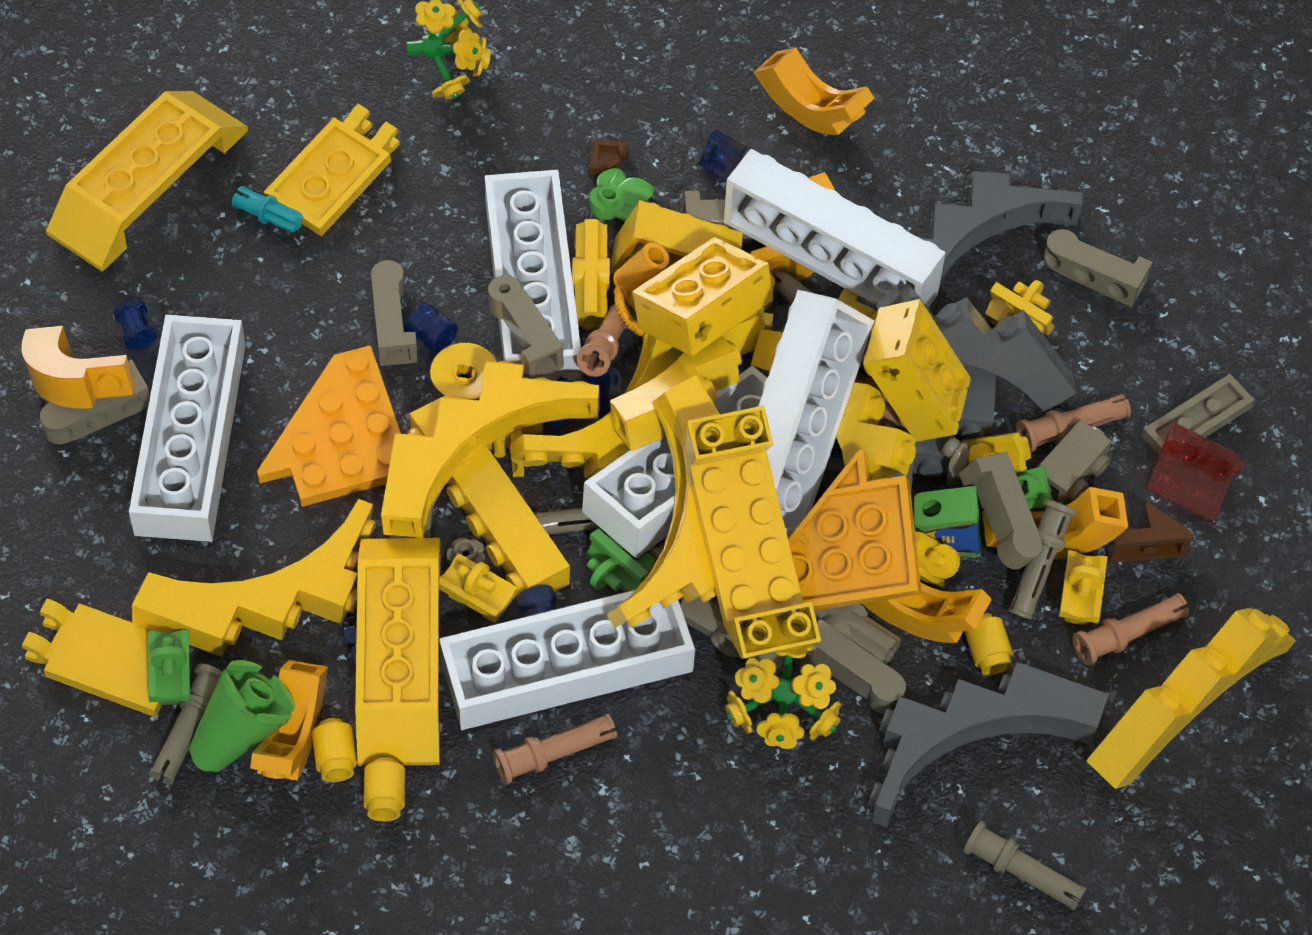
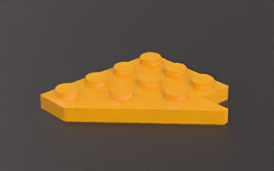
[257,345,401,507]
[788,449,922,611]

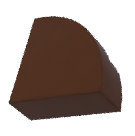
[589,139,629,176]

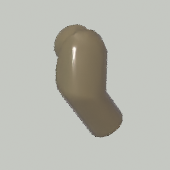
[942,437,970,488]

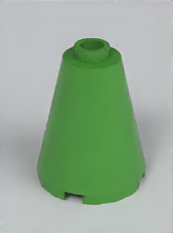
[189,660,295,772]

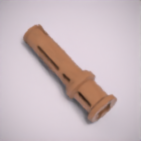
[577,304,632,377]
[1016,394,1131,452]
[1072,593,1189,666]
[492,714,617,785]

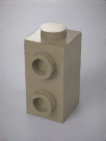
[1037,419,1112,505]

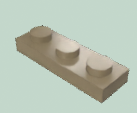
[1141,374,1255,463]

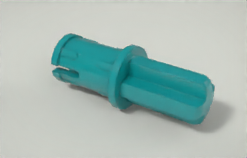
[232,186,303,233]

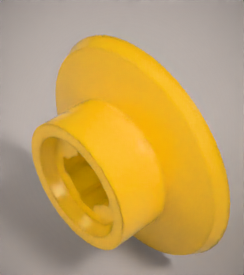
[430,343,497,400]

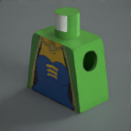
[913,486,981,557]

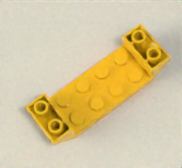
[46,91,248,272]
[685,406,821,659]
[355,538,441,766]

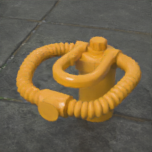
[613,242,669,338]

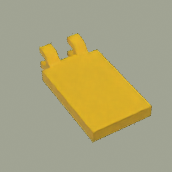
[264,104,400,237]
[22,599,190,717]

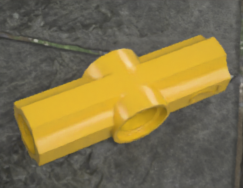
[572,219,610,330]

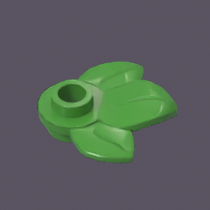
[588,168,655,222]

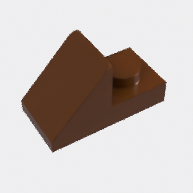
[1107,502,1192,564]

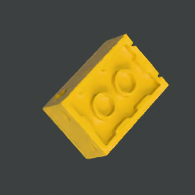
[633,237,773,356]
[863,299,971,442]

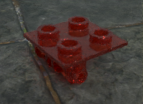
[1146,422,1244,523]

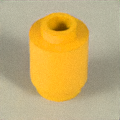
[964,613,1013,676]
[312,718,357,782]
[363,757,405,822]

